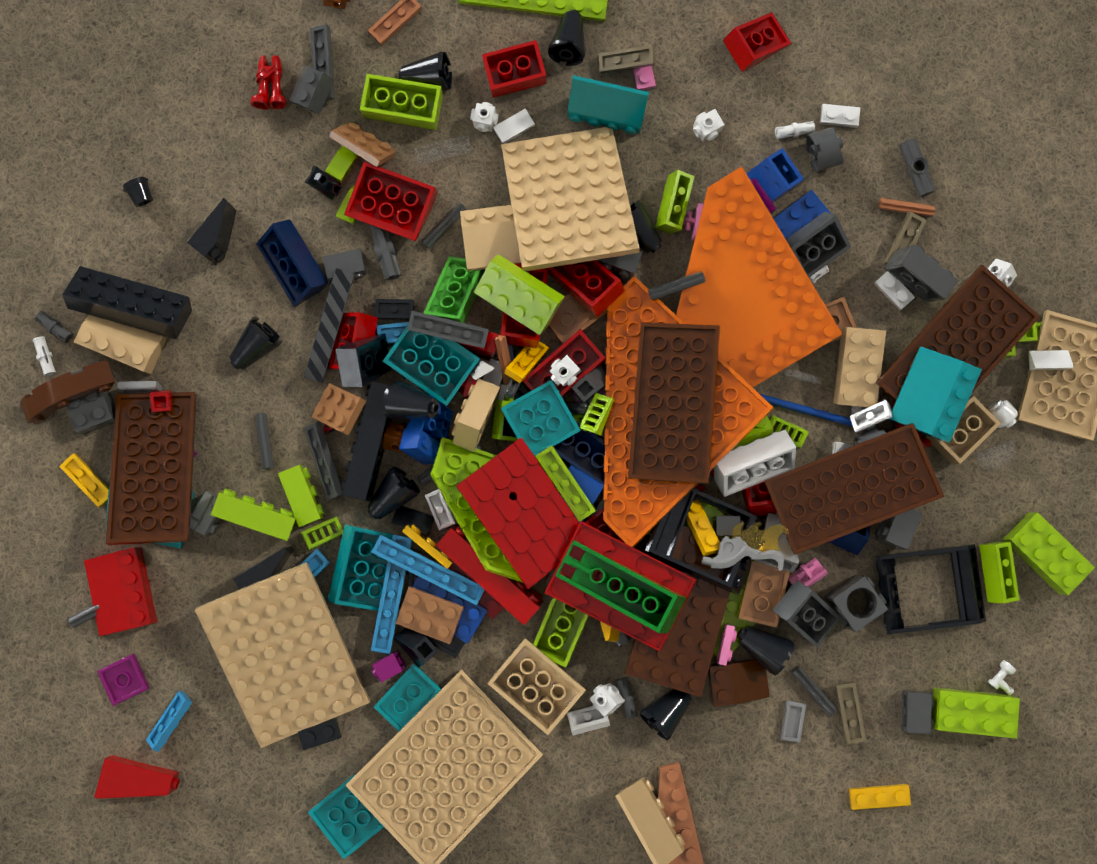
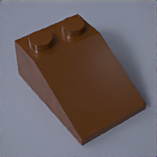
[708,659,770,707]

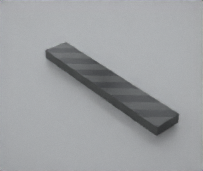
[304,268,355,383]

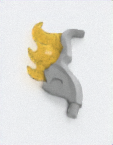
[701,522,789,571]

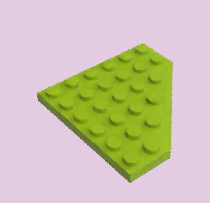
[431,437,550,582]

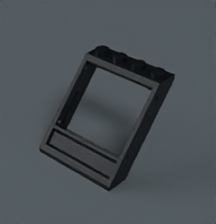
[645,488,764,595]
[876,544,986,634]

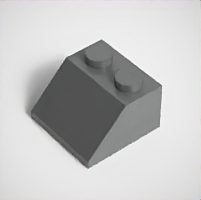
[289,66,334,115]

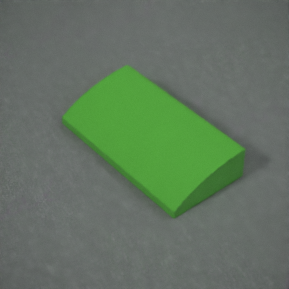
[424,256,486,323]

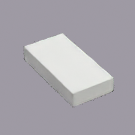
[493,109,535,144]

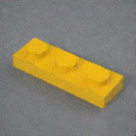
[504,341,549,383]
[59,453,109,508]
[686,500,720,556]
[402,524,453,569]
[849,784,911,810]

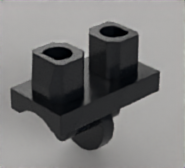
[305,166,342,200]

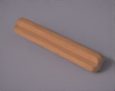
[878,198,936,217]
[495,335,511,385]

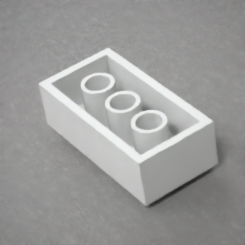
[714,430,796,497]

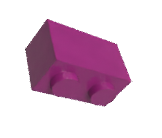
[372,650,407,683]

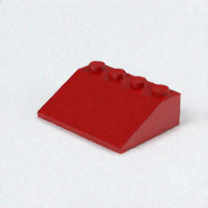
[344,161,438,241]
[84,547,157,636]

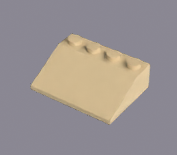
[460,205,521,271]
[74,315,168,374]
[487,638,586,735]
[616,777,685,864]

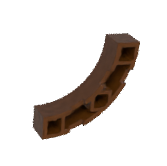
[20,360,115,424]

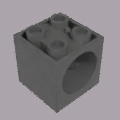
[824,575,888,632]

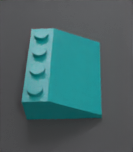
[567,75,649,135]
[383,325,480,406]
[889,347,982,443]
[328,524,395,611]

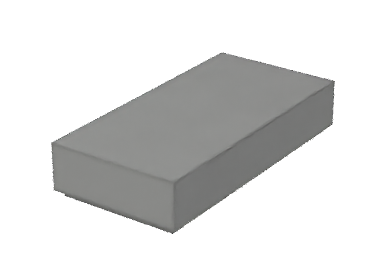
[117,381,162,394]
[780,700,806,743]

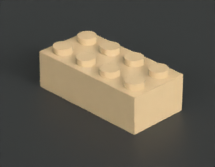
[833,327,886,407]

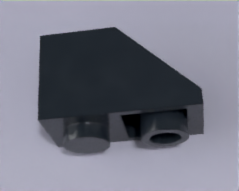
[394,628,438,667]

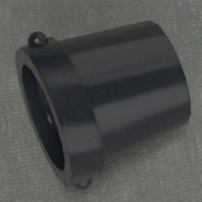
[123,177,153,207]

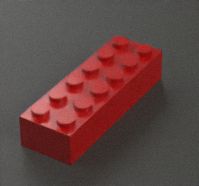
[436,524,544,625]

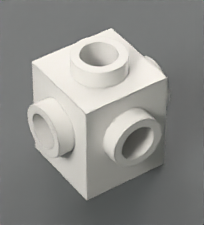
[470,102,499,132]
[693,109,725,142]
[987,259,1017,287]
[550,355,581,387]
[590,683,625,717]

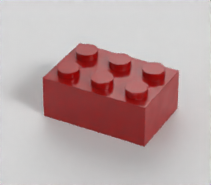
[482,40,547,98]

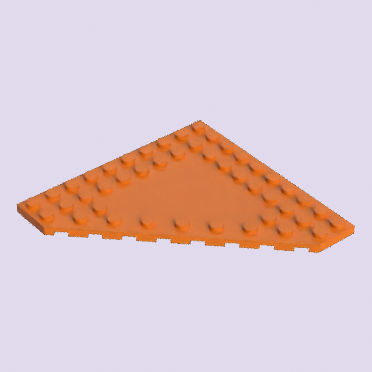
[676,166,842,388]
[603,276,774,547]

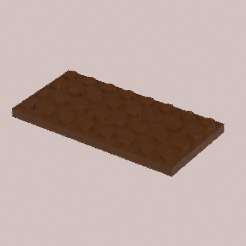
[876,265,1041,401]
[628,323,720,484]
[106,392,197,545]
[764,423,945,555]
[624,526,730,697]

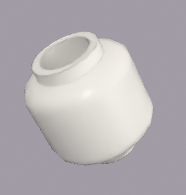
[988,399,1018,428]

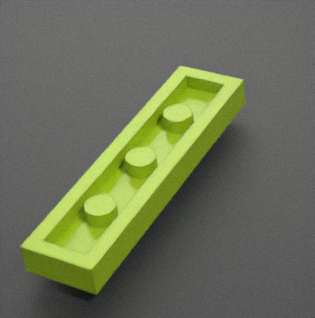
[536,445,596,522]

